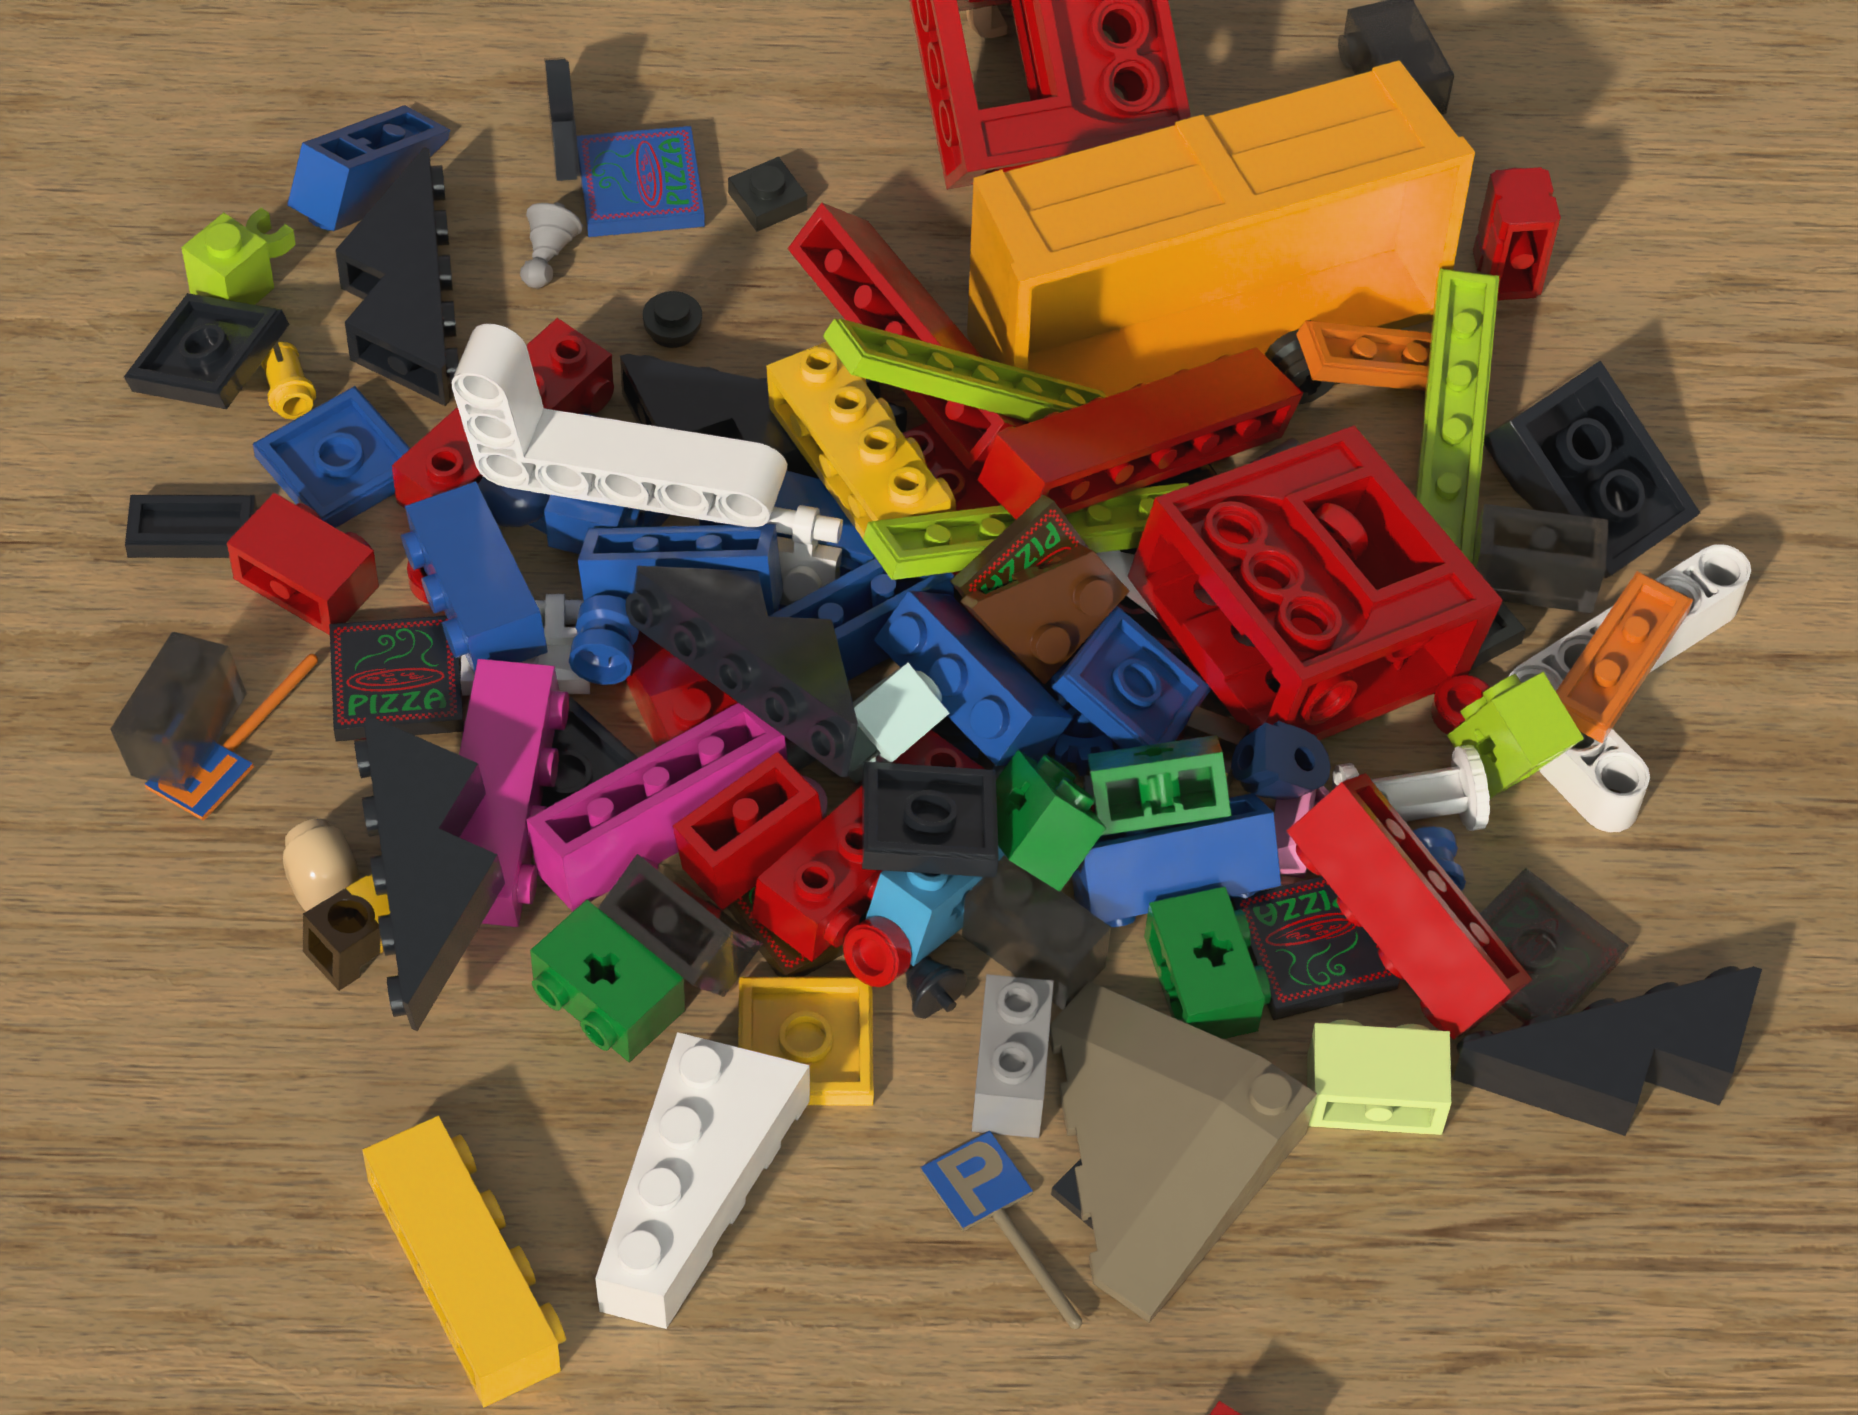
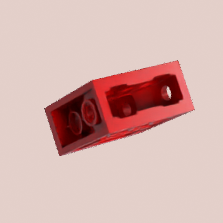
[909,0,1191,190]
[1127,425,1503,741]

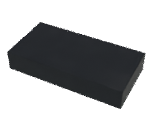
[125,495,257,558]

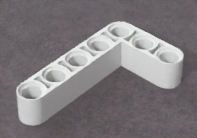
[452,324,788,527]
[1509,544,1751,832]

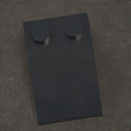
[1484,360,1701,578]

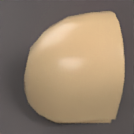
[282,819,360,911]

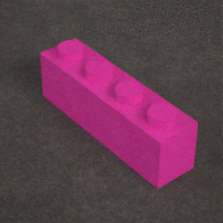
[459,659,569,927]
[526,703,788,912]

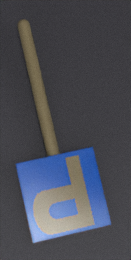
[920,1131,1082,1329]

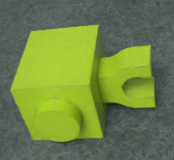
[181,208,296,305]

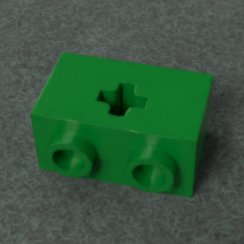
[1087,735,1231,835]
[996,749,1106,892]
[1144,887,1271,1039]
[530,899,685,1063]

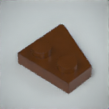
[960,544,1130,685]

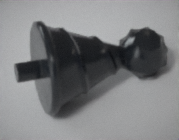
[905,956,967,1019]

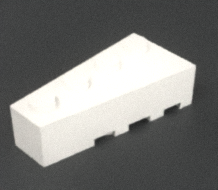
[595,1032,810,1329]

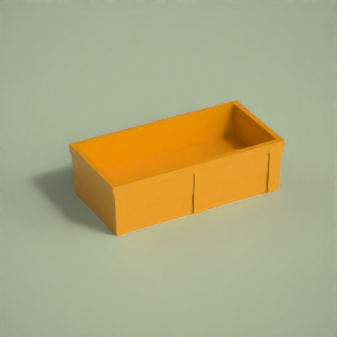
[967,60,1475,397]

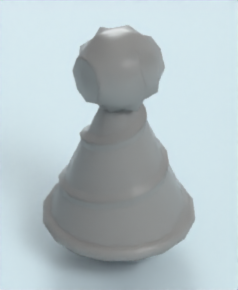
[520,202,583,290]

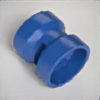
[568,595,639,685]

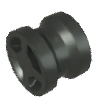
[1265,329,1335,404]

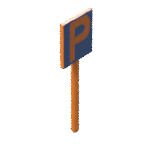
[144,654,318,821]

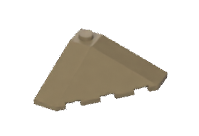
[1049,981,1317,1323]

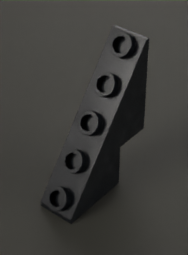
[335,147,459,406]
[620,354,907,479]
[625,566,858,777]
[354,715,505,1031]
[1453,966,1762,1136]

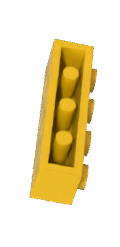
[766,341,956,539]

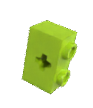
[1447,672,1584,799]

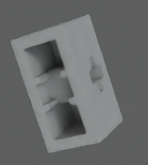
[972,974,1054,1138]

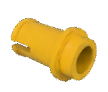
[261,342,316,419]

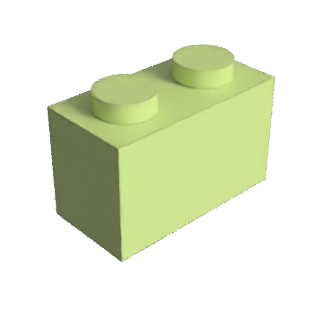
[1307,1020,1451,1135]

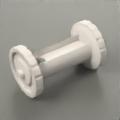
[1332,745,1490,831]

